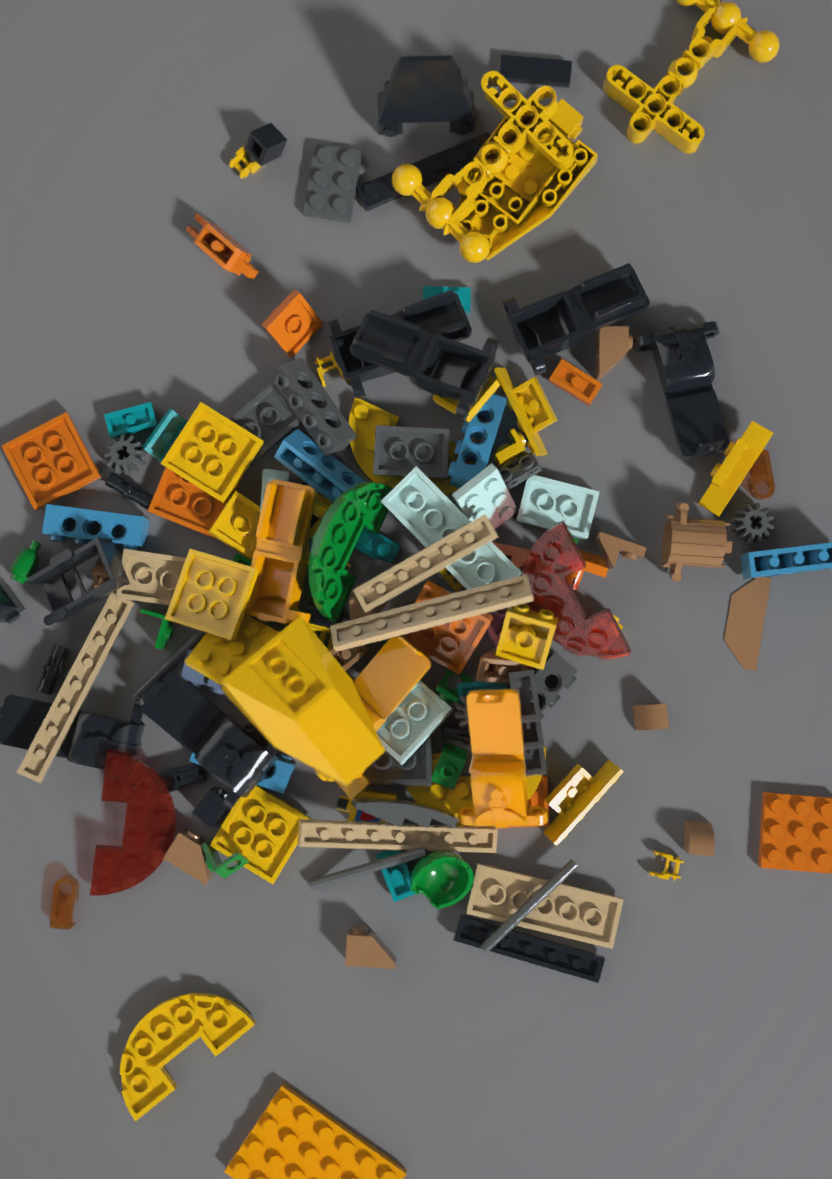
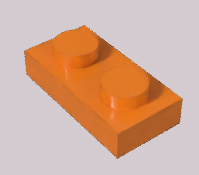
[548,359,603,406]

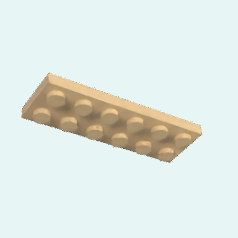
[466,863,624,949]

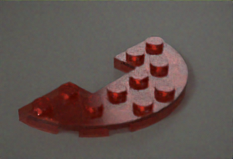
[522,520,632,659]
[90,749,176,896]

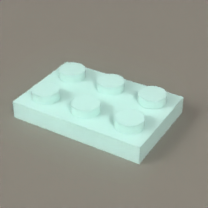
[452,463,518,530]
[516,475,599,540]
[377,680,453,765]

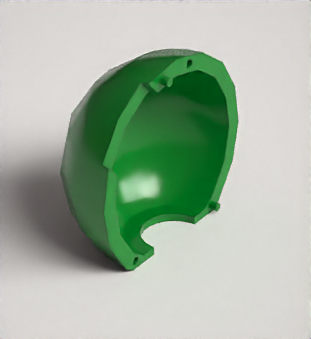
[410,851,474,909]

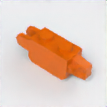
[186,213,259,279]

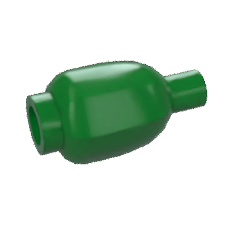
[10,540,42,585]

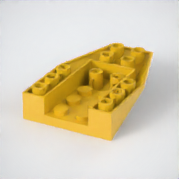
[457,101,598,261]
[221,616,385,786]

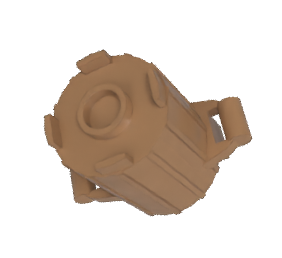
[660,501,732,582]

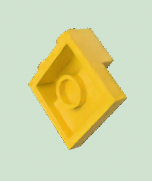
[495,603,558,670]

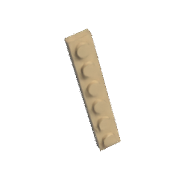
[353,514,498,613]

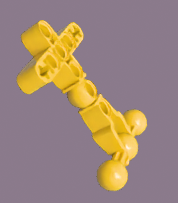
[603,0,779,154]
[392,71,575,263]

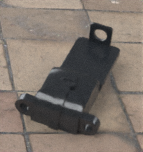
[503,263,650,376]
[328,290,472,399]
[350,309,499,419]
[633,321,730,459]
[141,673,279,810]
[0,694,145,792]

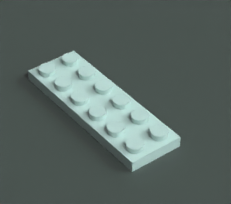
[381,466,522,590]

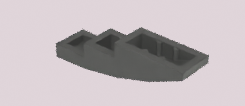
[509,670,547,777]
[351,798,458,828]

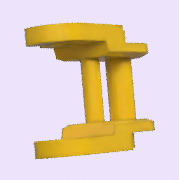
[229,146,262,179]
[315,351,345,387]
[649,850,684,880]

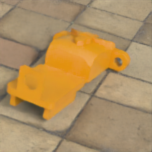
[244,479,317,624]
[353,635,432,779]
[458,690,548,828]

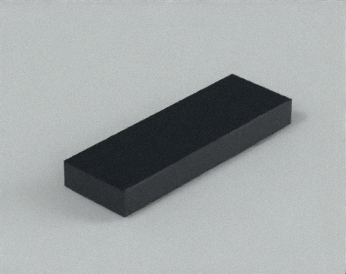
[500,54,572,88]

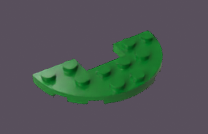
[309,482,394,623]

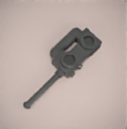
[497,451,542,490]

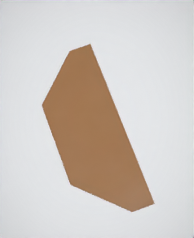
[724,577,771,671]

